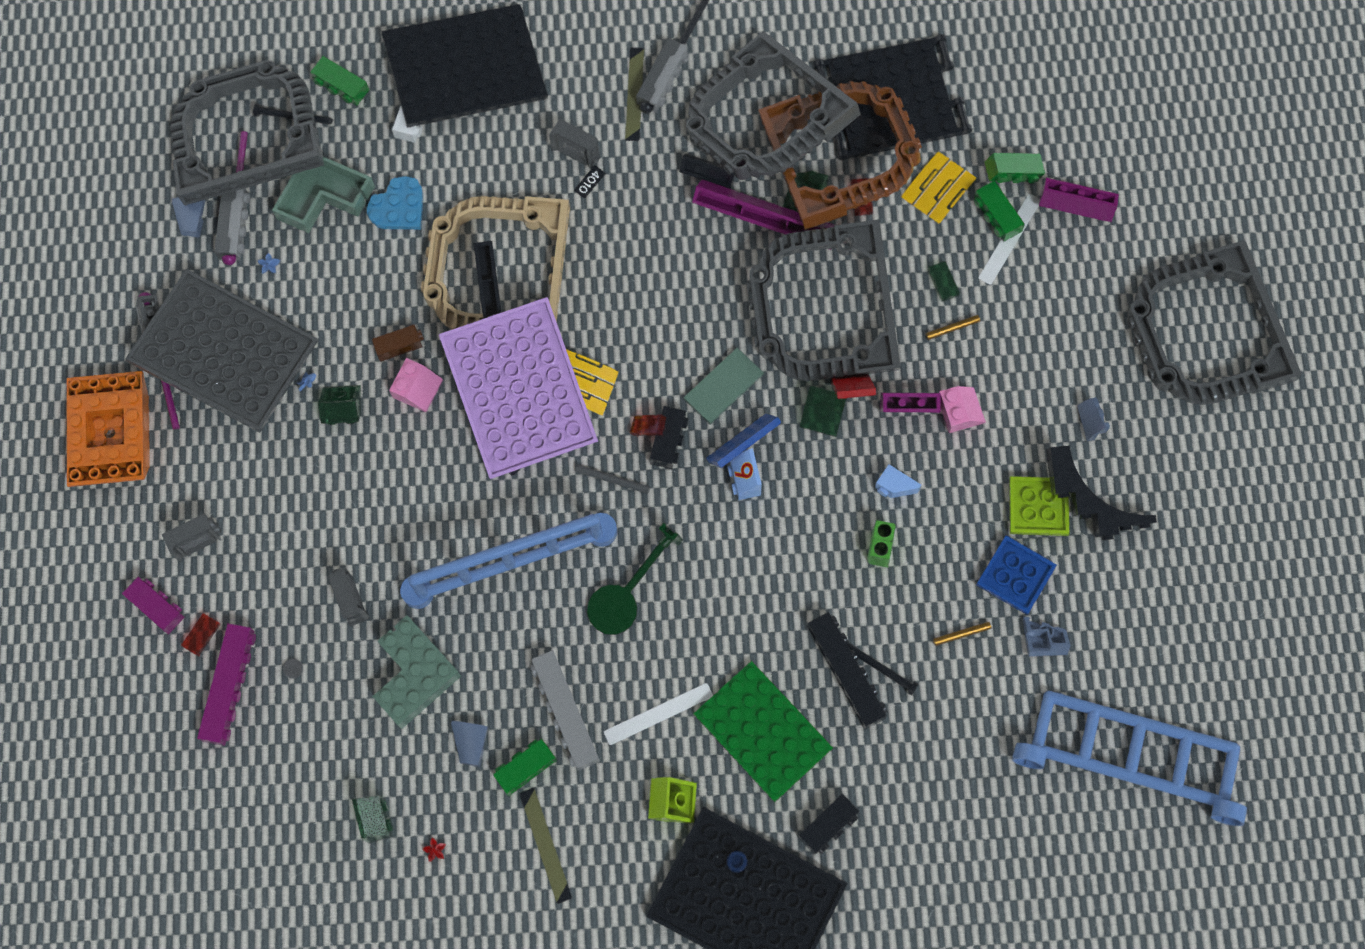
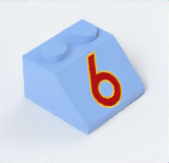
[727,448,762,500]

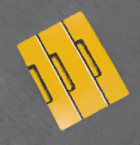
[901,152,977,224]
[566,349,619,416]

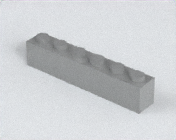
[530,650,600,771]

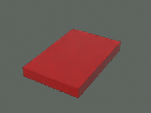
[831,374,876,399]

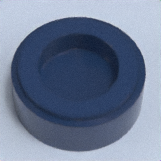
[727,851,747,873]

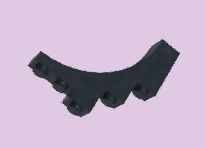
[1046,445,1157,540]

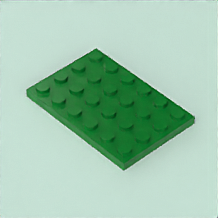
[693,661,833,803]

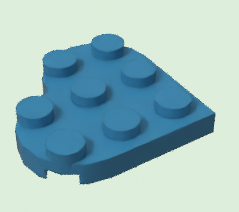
[367,176,423,230]

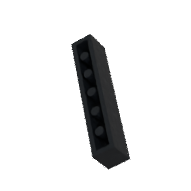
[807,612,888,730]

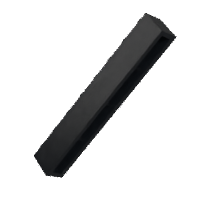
[473,241,502,319]

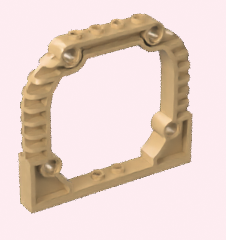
[421,196,570,330]

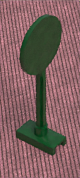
[587,523,683,635]

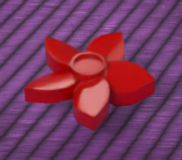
[422,837,446,862]

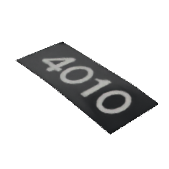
[574,165,606,199]

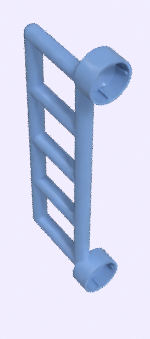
[400,513,617,609]
[1012,691,1247,826]

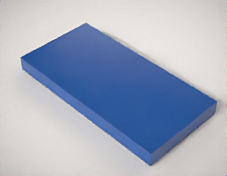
[706,414,781,468]

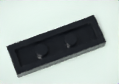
[679,153,735,189]

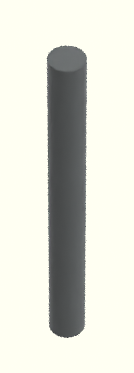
[575,465,650,494]

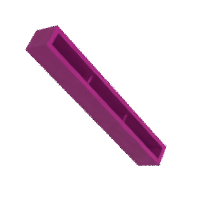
[692,180,835,250]

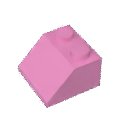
[389,358,443,412]
[939,386,986,433]

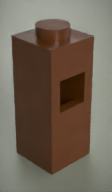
[372,324,424,362]

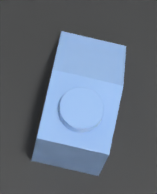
[875,464,921,498]

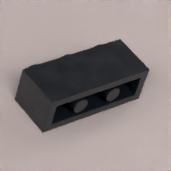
[649,406,689,469]
[798,793,859,855]

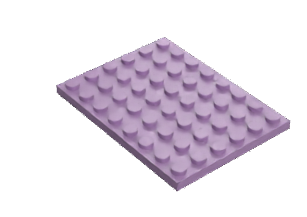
[439,297,598,479]

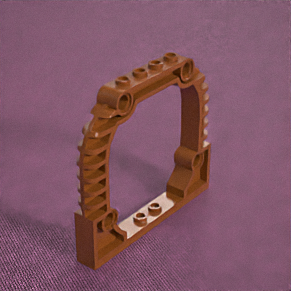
[759,81,922,230]

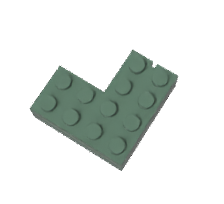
[272,157,375,234]
[372,615,461,729]

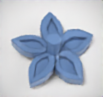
[258,253,280,274]
[296,373,316,391]

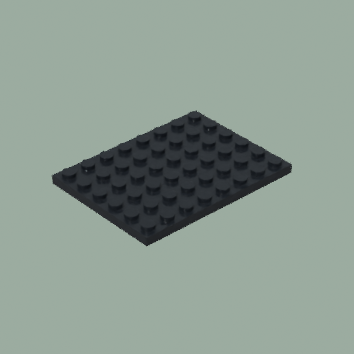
[381,4,548,128]
[646,807,848,949]

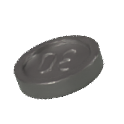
[283,659,303,679]

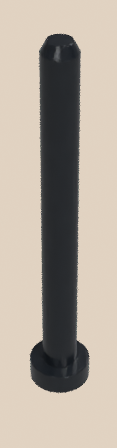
[253,104,333,125]
[847,643,919,696]

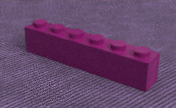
[197,623,256,746]

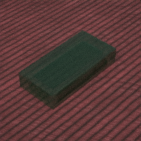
[928,261,960,302]

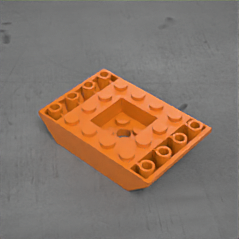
[67,371,150,487]

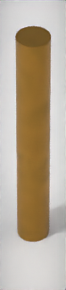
[925,315,980,340]
[933,621,992,646]

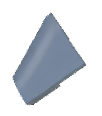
[172,198,205,238]
[1077,397,1110,441]
[1023,617,1070,657]
[451,721,488,768]

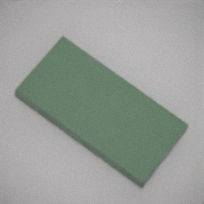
[684,348,764,425]

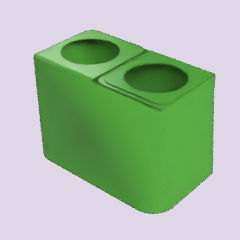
[867,520,896,568]

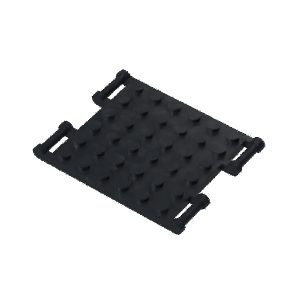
[813,34,973,160]

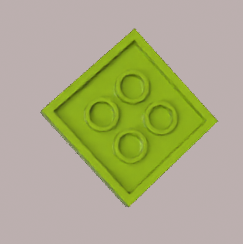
[1009,476,1069,536]

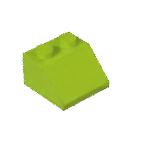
[648,777,697,823]

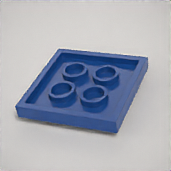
[976,535,1057,615]

